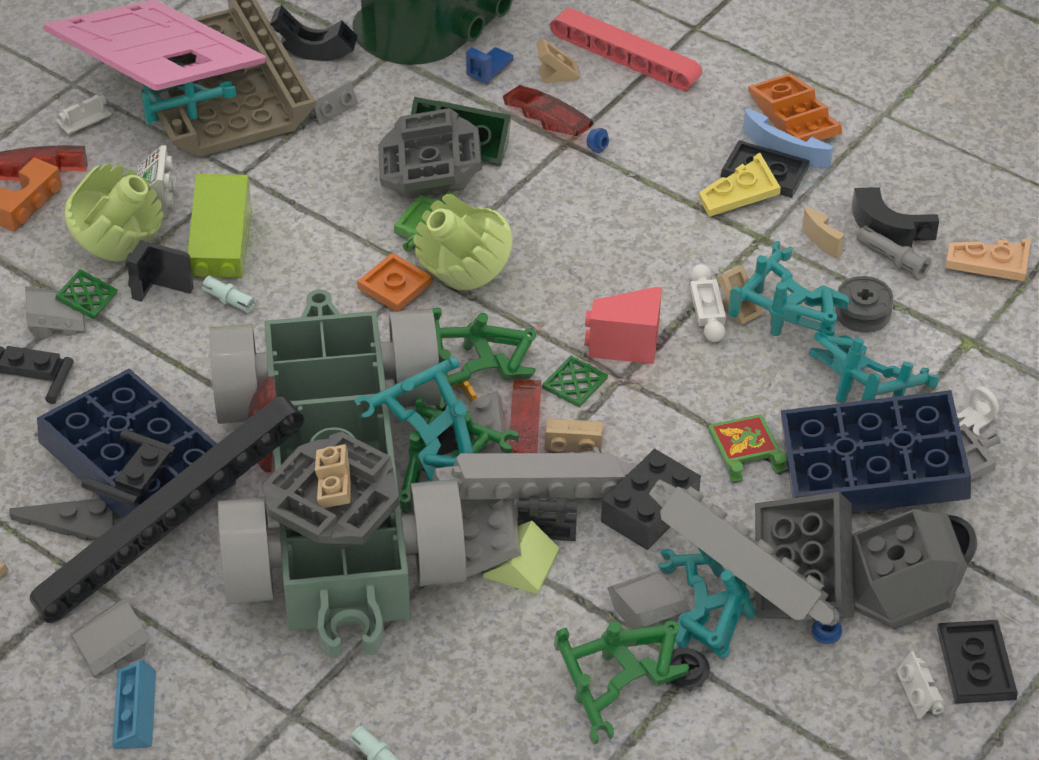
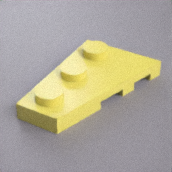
[699,153,780,217]

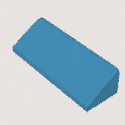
[112,659,156,749]

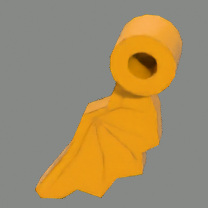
[452,381,477,402]

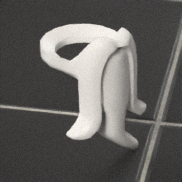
[957,386,999,437]

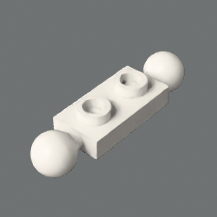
[690,264,726,342]

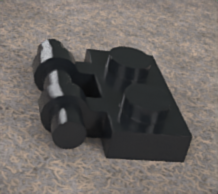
[517,496,577,541]

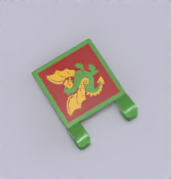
[708,414,787,482]

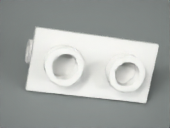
[56,94,111,135]
[896,651,945,720]

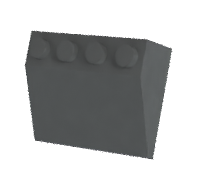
[755,492,854,620]

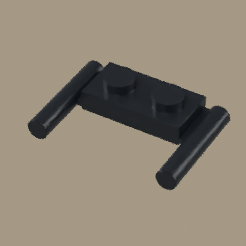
[0,346,74,404]
[81,429,177,507]

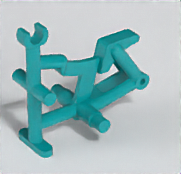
[141,62,236,126]
[728,241,849,336]
[809,332,941,402]
[354,356,474,481]
[658,541,759,658]

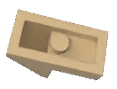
[536,38,580,83]
[717,265,763,325]

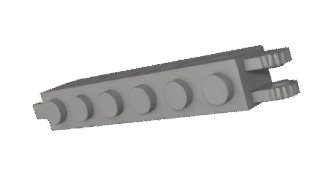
[432,453,637,500]
[649,480,841,626]

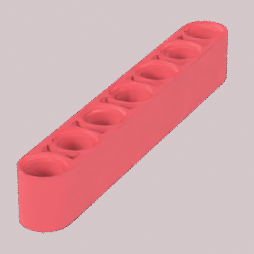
[550,8,703,91]

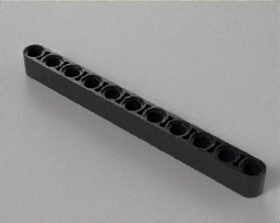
[29,396,304,623]

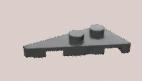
[9,498,114,541]

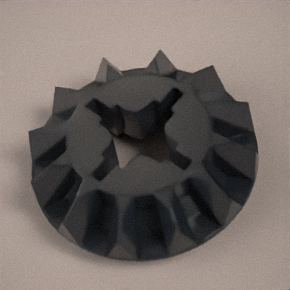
[666,648,710,692]

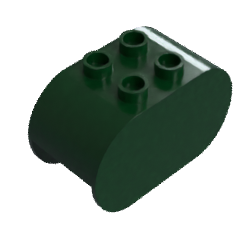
[353,0,513,65]

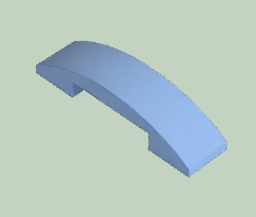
[743,108,833,168]

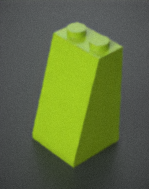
[188,174,252,278]

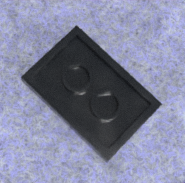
[721,140,810,198]
[937,620,1018,704]

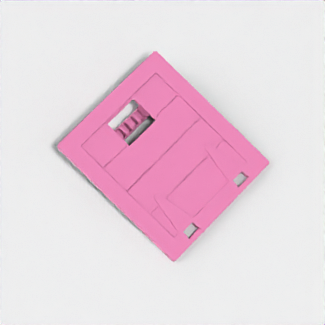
[44,0,266,90]

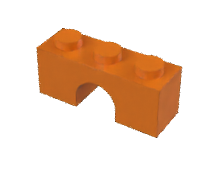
[0,157,62,232]

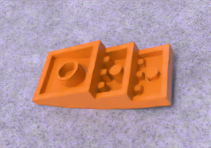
[748,73,842,142]

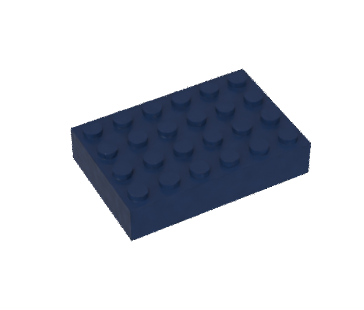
[37,368,236,519]
[781,390,971,513]

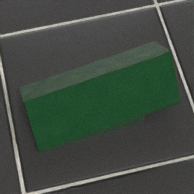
[411,97,511,165]

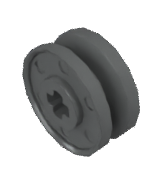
[835,276,894,333]

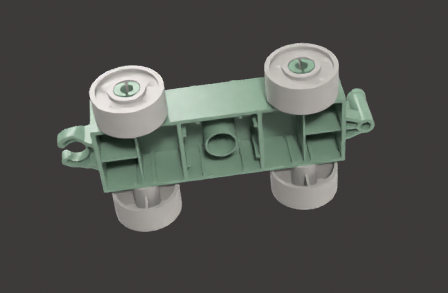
[209,289,466,659]

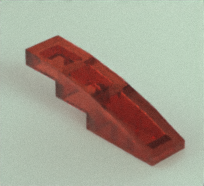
[503,85,594,136]
[0,145,88,181]

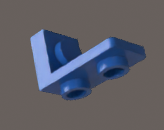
[466,47,514,84]

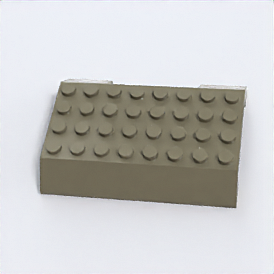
[157,0,316,157]

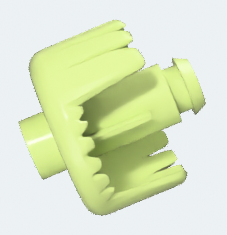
[64,164,163,261]
[414,194,513,291]

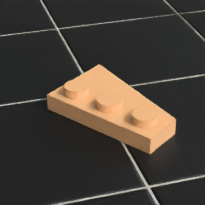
[945,239,1031,281]

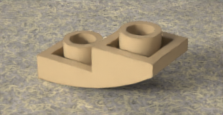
[802,206,845,259]
[315,444,351,508]

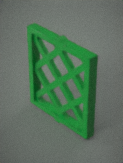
[55,269,118,320]
[542,355,608,408]

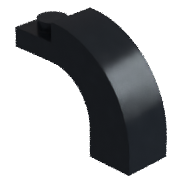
[270,5,358,61]
[852,187,939,248]

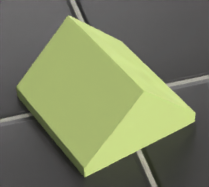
[483,521,559,594]

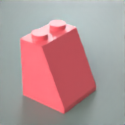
[584,287,662,364]

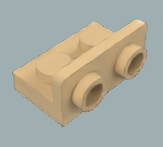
[545,418,603,453]

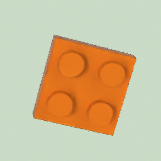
[357,253,433,311]

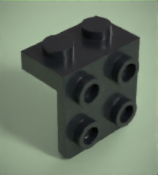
[125,240,194,302]

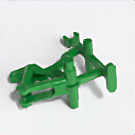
[432,308,536,411]
[399,397,519,513]
[554,621,689,745]

